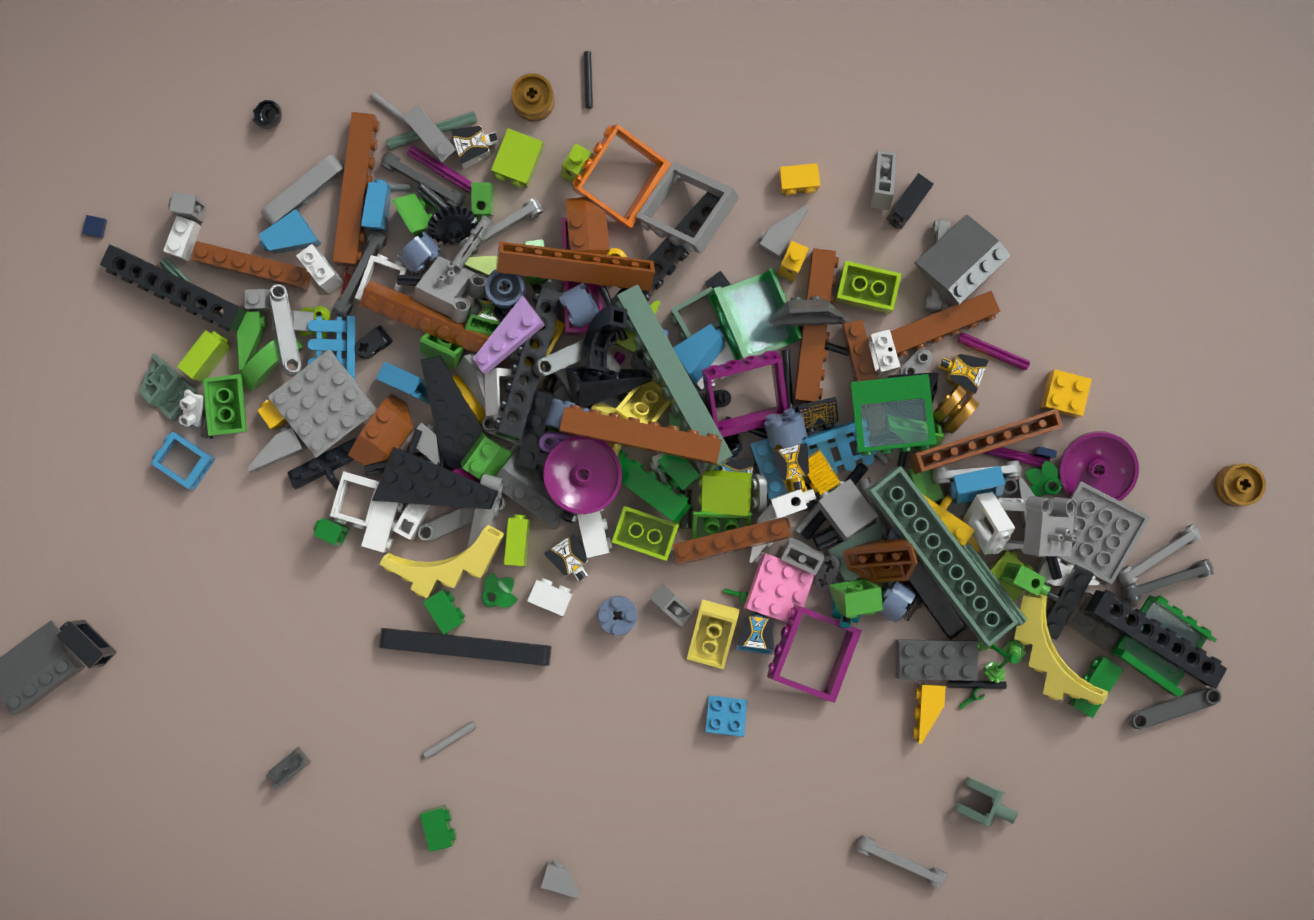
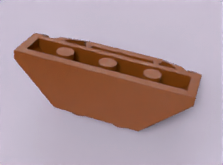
[566,197,610,255]
[348,393,413,466]
[843,538,918,583]

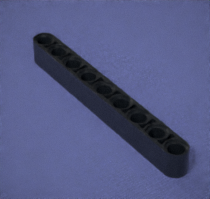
[379,628,552,666]

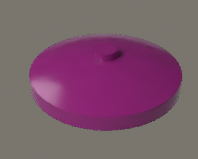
[1059,431,1139,501]
[543,436,622,514]

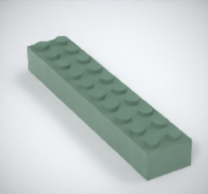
[615,284,733,472]
[865,466,1019,647]

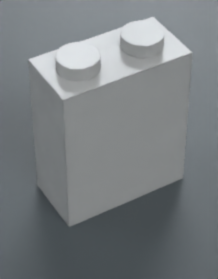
[817,479,878,542]

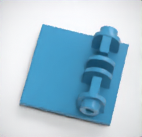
[705,695,747,737]

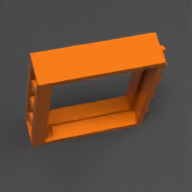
[572,124,671,228]

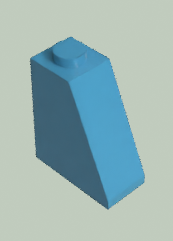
[361,179,391,232]
[258,209,321,254]
[673,324,725,384]
[376,362,430,405]

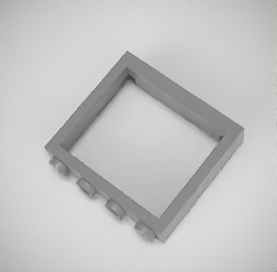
[636,161,739,254]

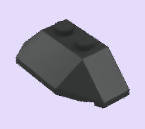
[768,296,847,327]

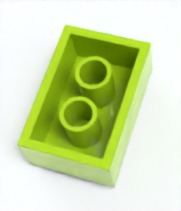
[834,261,902,314]
[612,506,679,561]

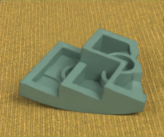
[139,353,198,421]
[828,520,883,581]

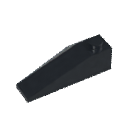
[566,367,652,406]

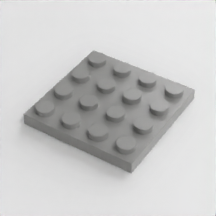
[268,349,377,458]
[1058,481,1150,584]

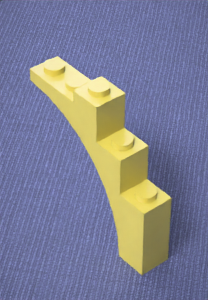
[380,525,505,598]
[1014,593,1108,705]

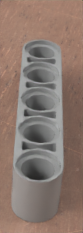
[261,155,344,226]
[468,474,504,548]

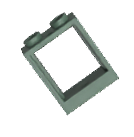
[670,287,721,341]

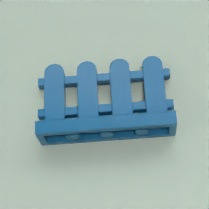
[307,316,355,380]
[798,417,877,482]

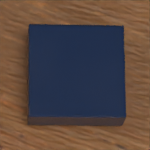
[82,215,107,238]
[1032,446,1057,459]

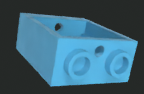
[151,432,216,490]
[950,466,1005,504]

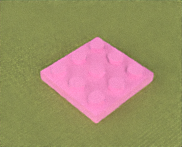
[744,553,814,622]

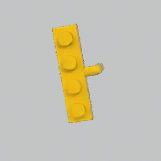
[922,494,975,546]

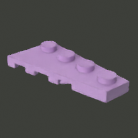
[473,296,545,375]

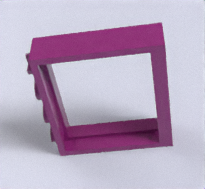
[702,351,788,437]
[767,604,862,703]

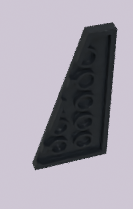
[421,356,485,471]
[372,447,499,509]

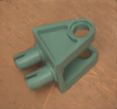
[954,777,1018,827]

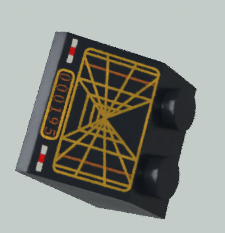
[795,397,839,433]

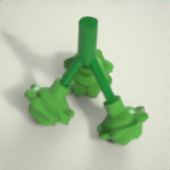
[976,638,1027,683]

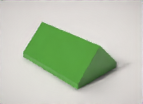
[203,374,247,436]
[692,511,752,539]

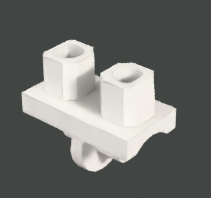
[179,389,206,427]

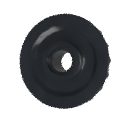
[427,206,477,245]

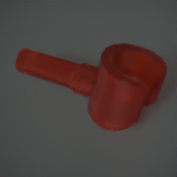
[341,267,355,294]

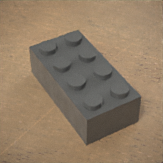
[896,639,978,681]

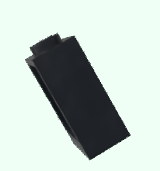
[886,173,934,229]
[56,620,117,669]

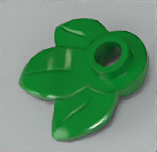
[1026,460,1062,497]
[482,573,518,608]

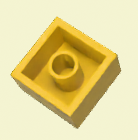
[1040,369,1092,418]

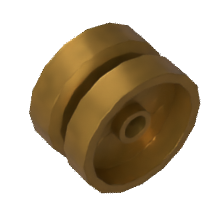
[511,73,554,121]
[933,385,980,434]
[1214,463,1266,507]

